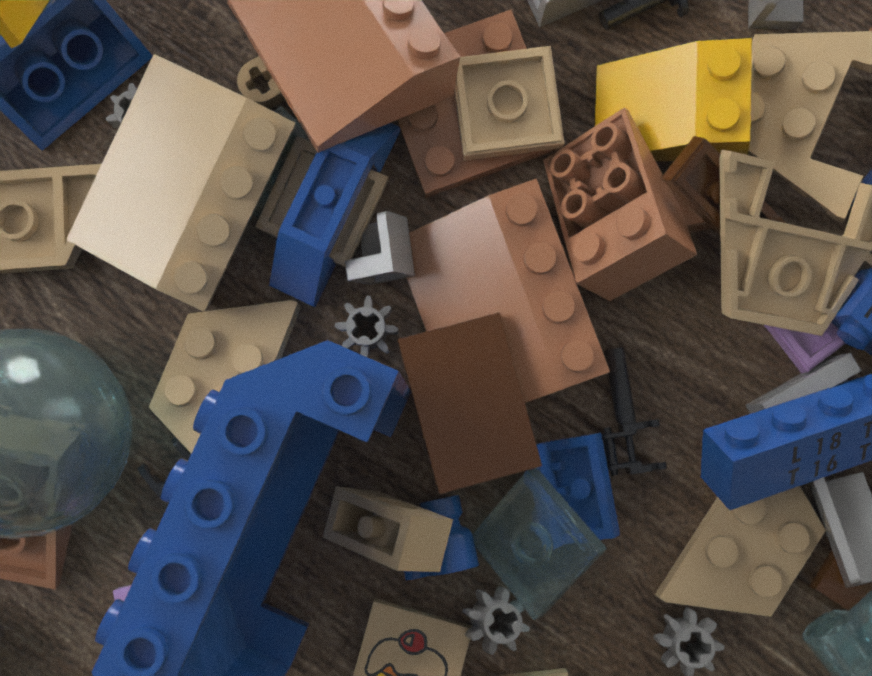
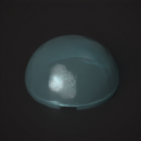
[0,329,133,539]

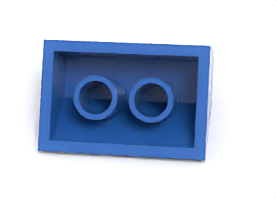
[0,0,153,151]

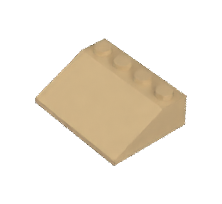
[66,54,296,312]

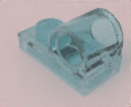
[802,590,872,676]

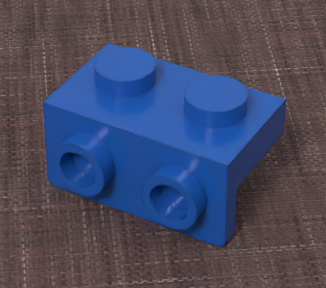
[525,433,620,550]

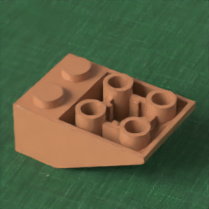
[543,107,697,301]

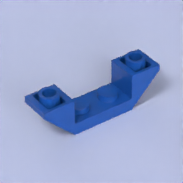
[269,123,401,307]

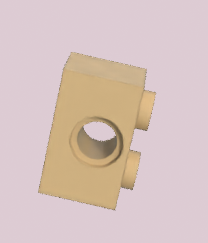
[323,486,453,572]

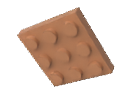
[396,9,559,198]

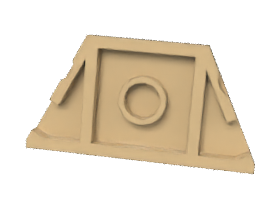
[0,164,102,274]
[149,300,301,454]
[654,486,826,617]

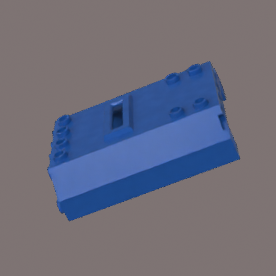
[92,340,411,676]

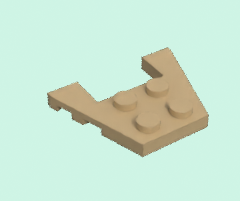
[748,31,872,223]
[719,150,872,336]

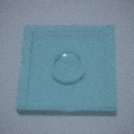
[473,468,607,620]

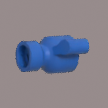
[404,495,479,581]

